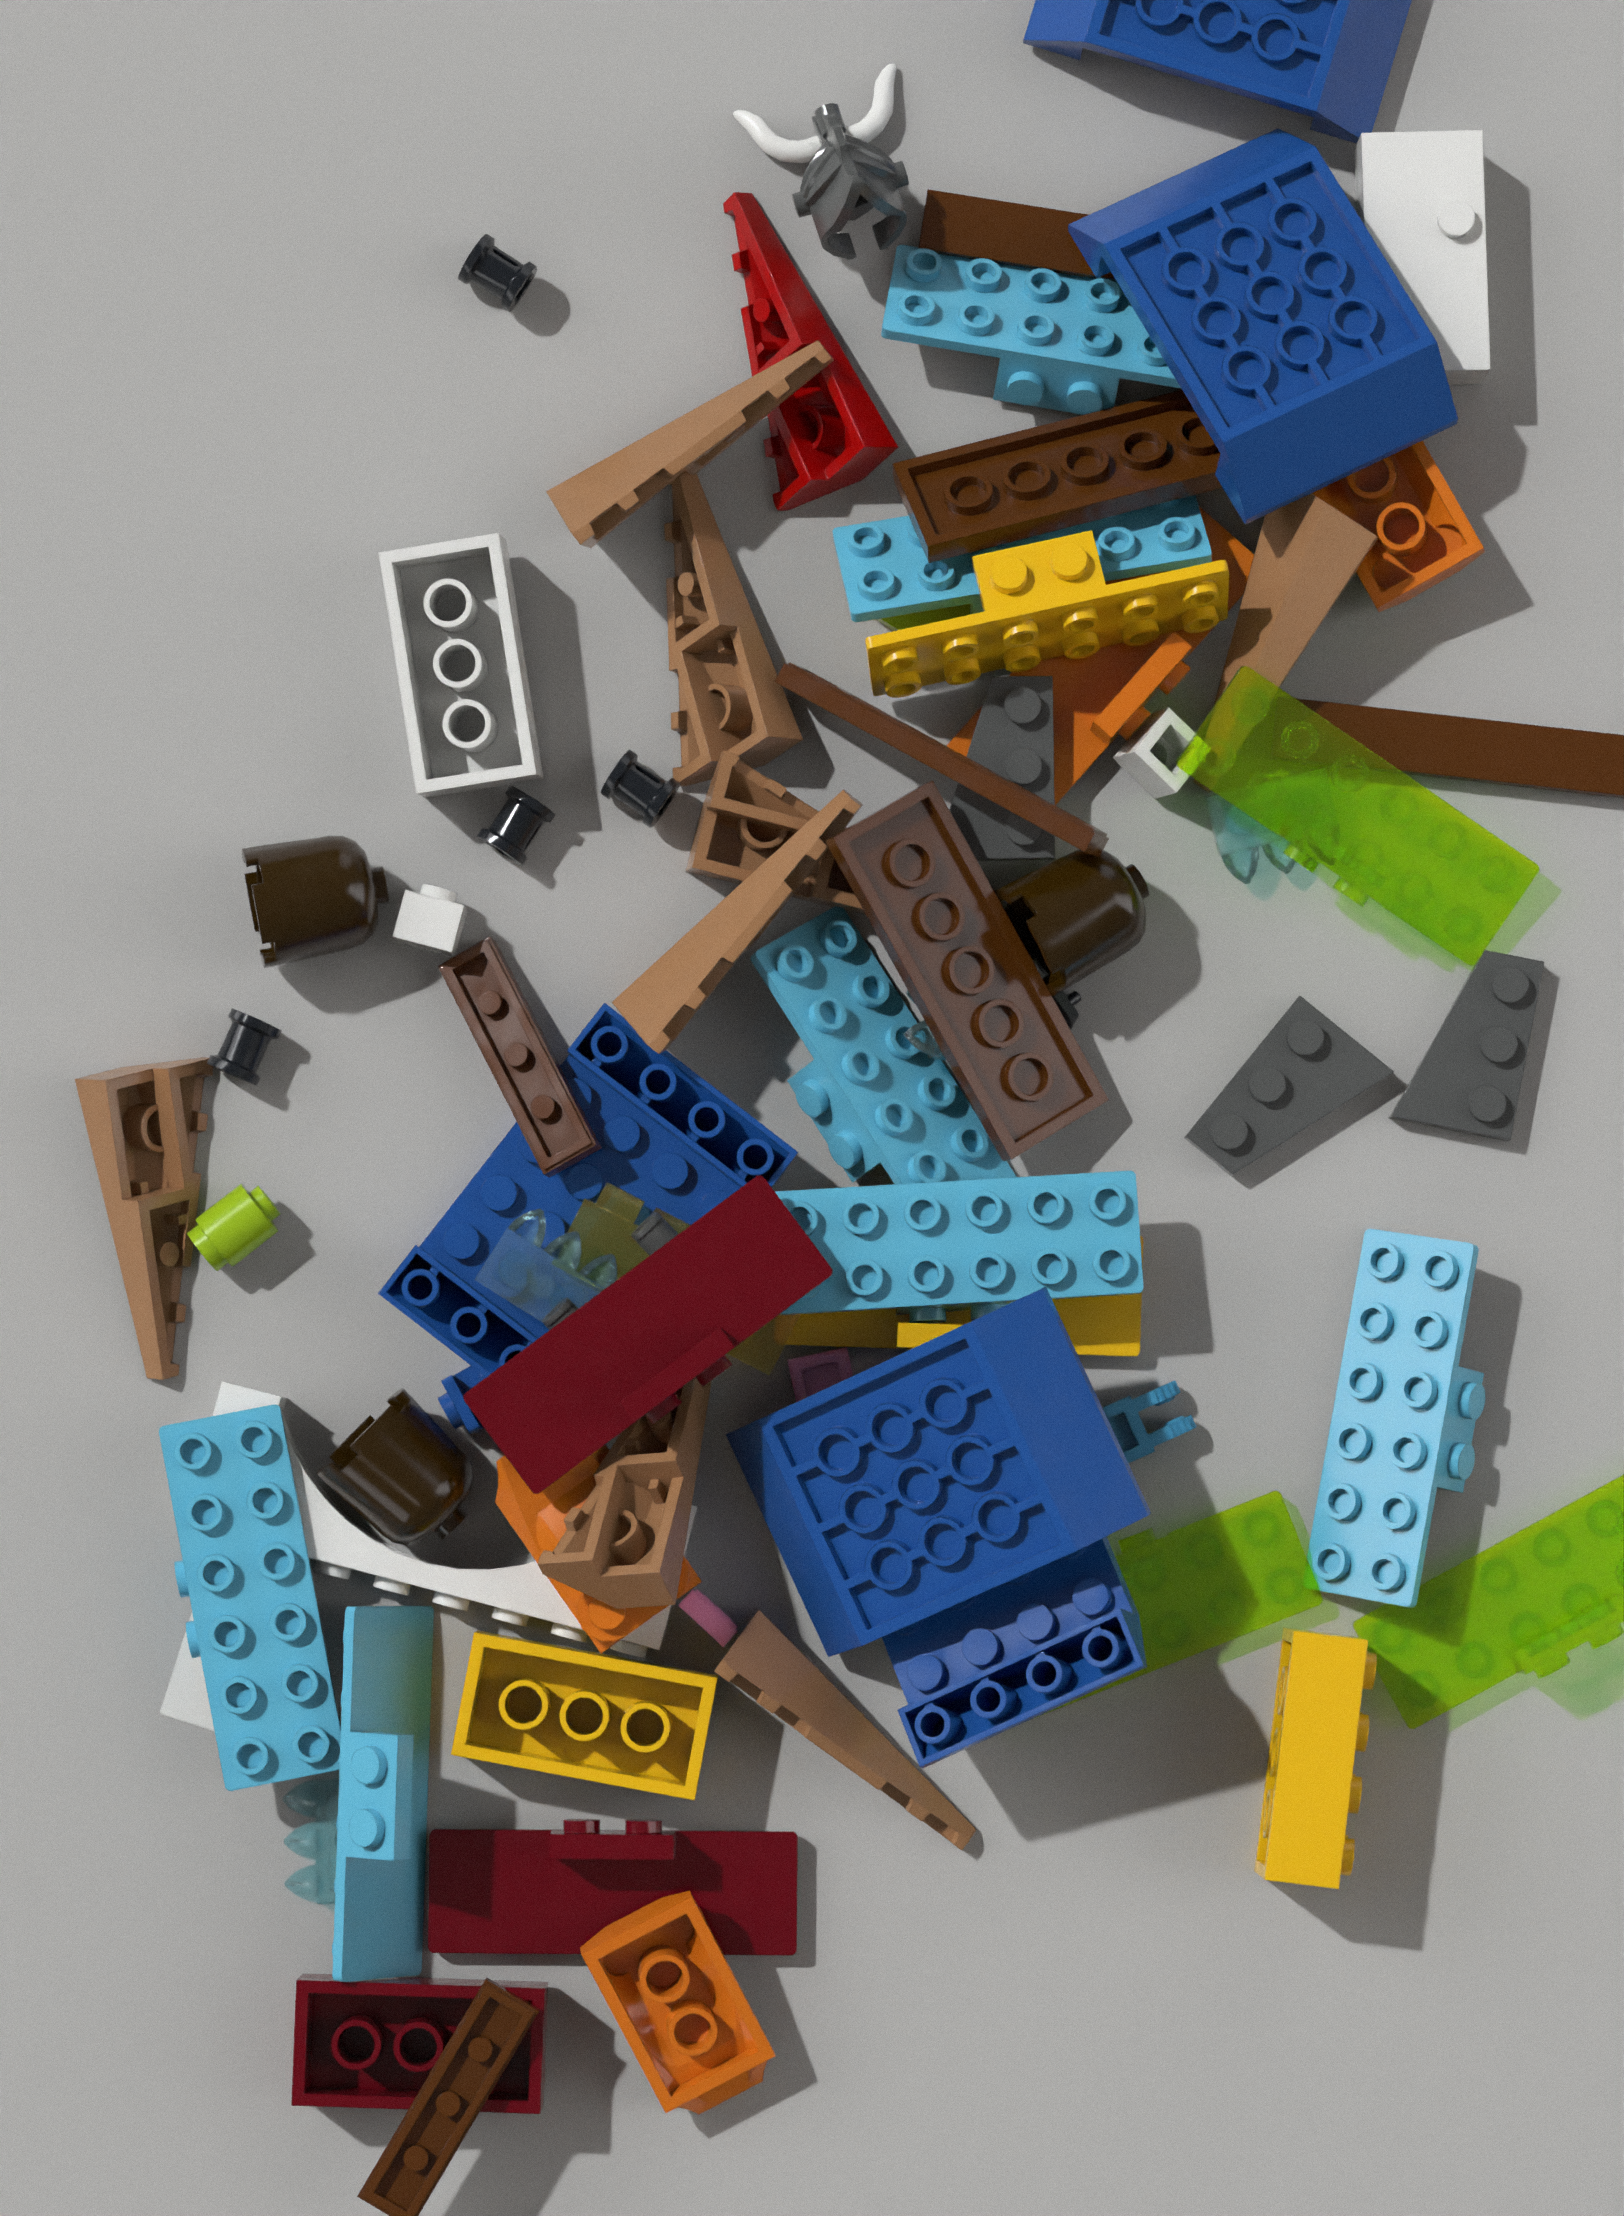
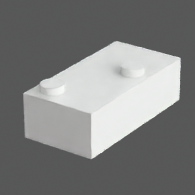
[1354,130,1490,385]
[378,533,544,798]

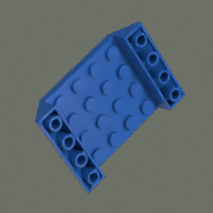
[1023,0,1412,144]
[1068,128,1458,524]
[378,1003,798,1377]
[725,1287,1152,1657]
[882,1536,1147,1768]

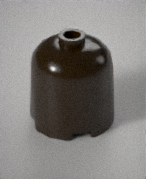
[242,836,389,968]
[994,849,1149,996]
[316,1388,474,1545]

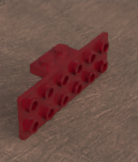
[463,1175,833,1494]
[428,1819,798,1956]

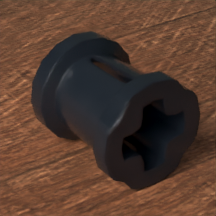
[458,234,537,312]
[601,750,681,828]
[477,785,555,866]
[207,1008,281,1086]

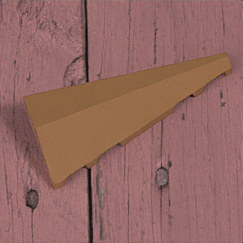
[546,340,834,548]
[664,471,803,786]
[1193,494,1378,793]
[686,751,866,915]
[612,789,863,1054]
[75,1057,213,1380]
[538,1378,712,1609]
[714,1609,977,1850]

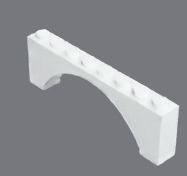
[213,1381,698,1658]

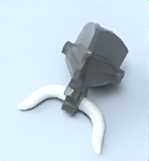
[733,63,909,260]

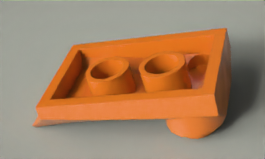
[1311,441,1485,612]
[495,1444,703,1653]
[580,1890,776,2115]

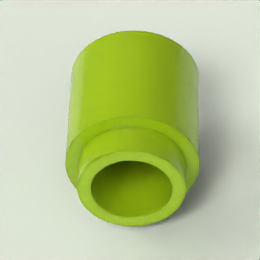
[187,1183,281,1271]

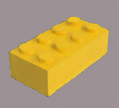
[1254,1627,1377,1889]
[451,1630,718,1800]

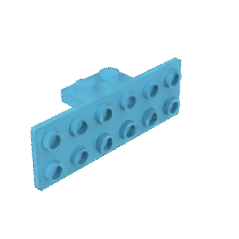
[881,245,1181,415]
[832,495,1212,622]
[750,906,1017,1184]
[775,1171,1144,1324]
[1303,1229,1485,1608]
[159,1404,341,1791]
[332,1605,434,1982]

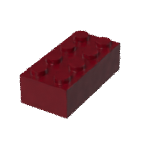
[291,1973,548,2114]

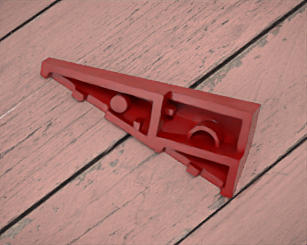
[723,192,899,511]

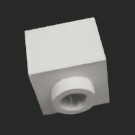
[1113,707,1211,799]
[392,884,468,957]

